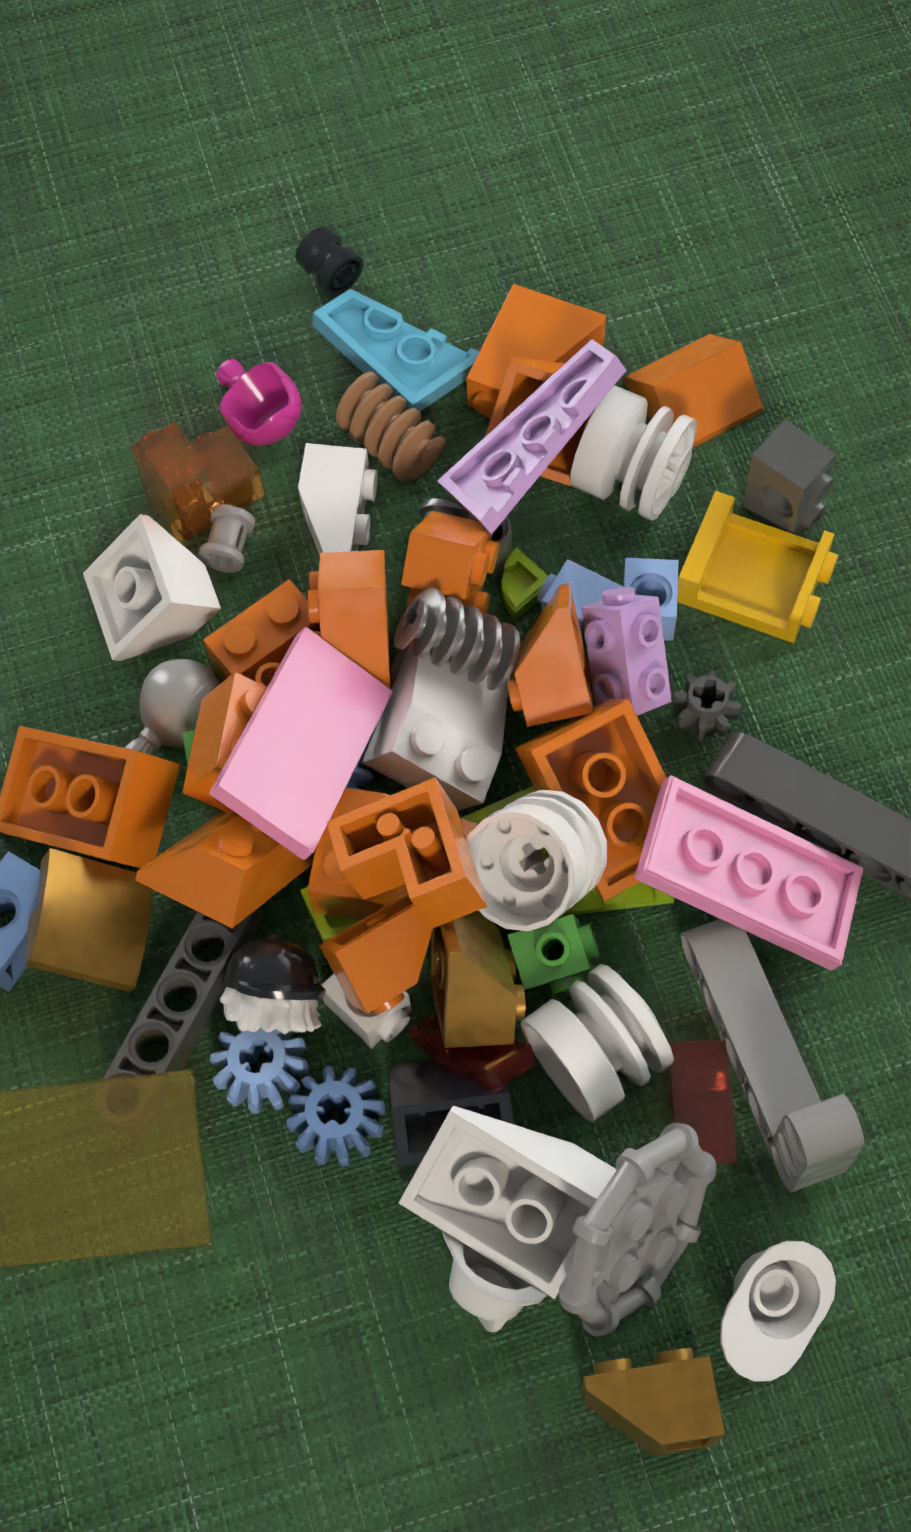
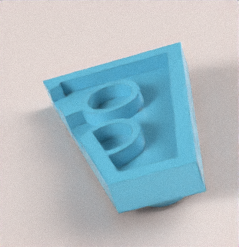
[312,289,479,412]

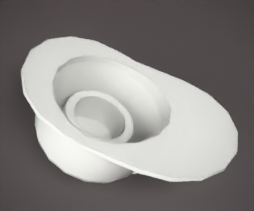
[442,1230,547,1332]
[720,1241,836,1382]

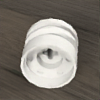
[570,386,697,521]
[466,790,607,931]
[521,964,674,1122]

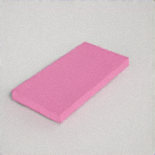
[209,626,393,860]
[634,775,863,971]

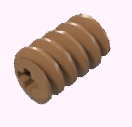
[336,371,446,482]

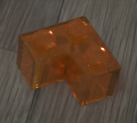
[130,422,264,542]

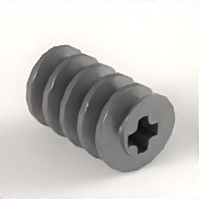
[394,587,520,691]

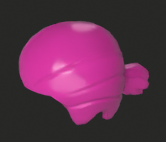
[216,359,302,446]

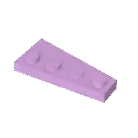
[438,339,626,534]

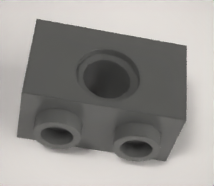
[742,419,836,535]

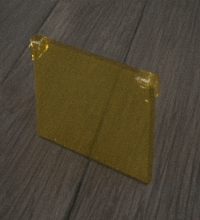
[0,1069,212,1267]

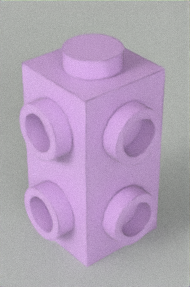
[581,587,672,716]

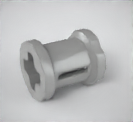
[198,504,256,573]

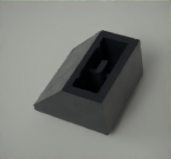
[389,1051,514,1181]

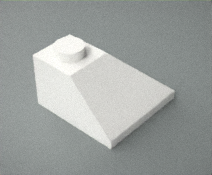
[83,514,221,661]

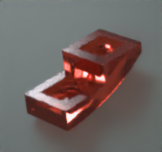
[409,1013,536,1091]
[668,1040,737,1163]

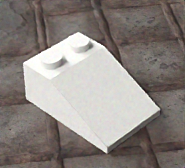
[362,638,510,811]
[399,1106,616,1299]

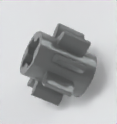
[672,670,741,741]

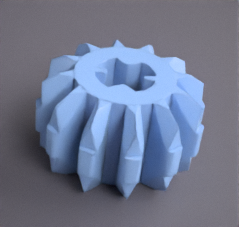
[210,1023,309,1114]

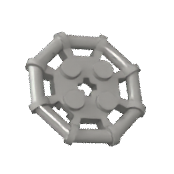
[559,1123,716,1336]

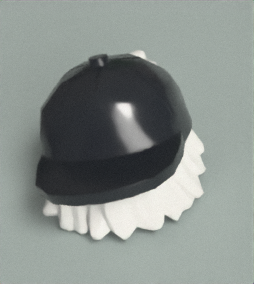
[220,934,326,1034]

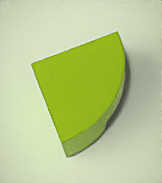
[501,548,548,621]

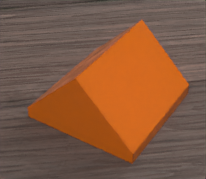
[624,334,763,448]

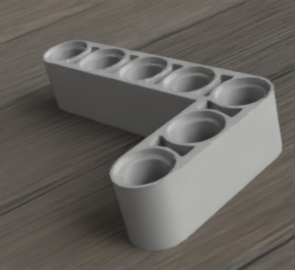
[680,919,864,1193]

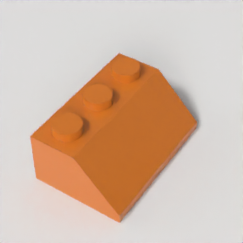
[135,811,316,928]

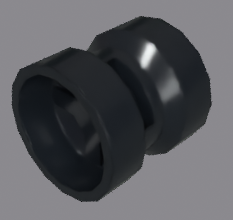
[295,226,364,296]

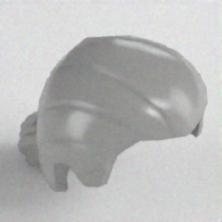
[125,659,221,756]

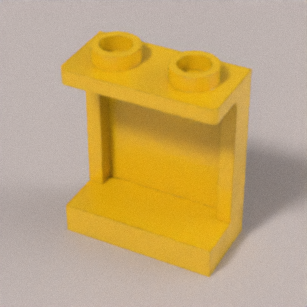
[677,491,839,643]

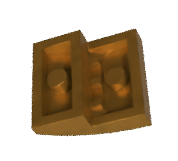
[25,848,153,992]

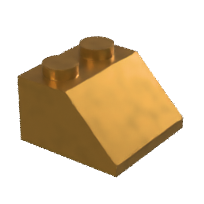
[429,911,526,1048]

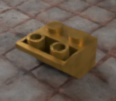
[581,1348,725,1456]

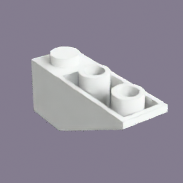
[298,443,378,555]

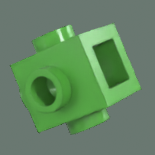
[507,914,600,996]

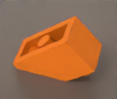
[319,892,433,1014]

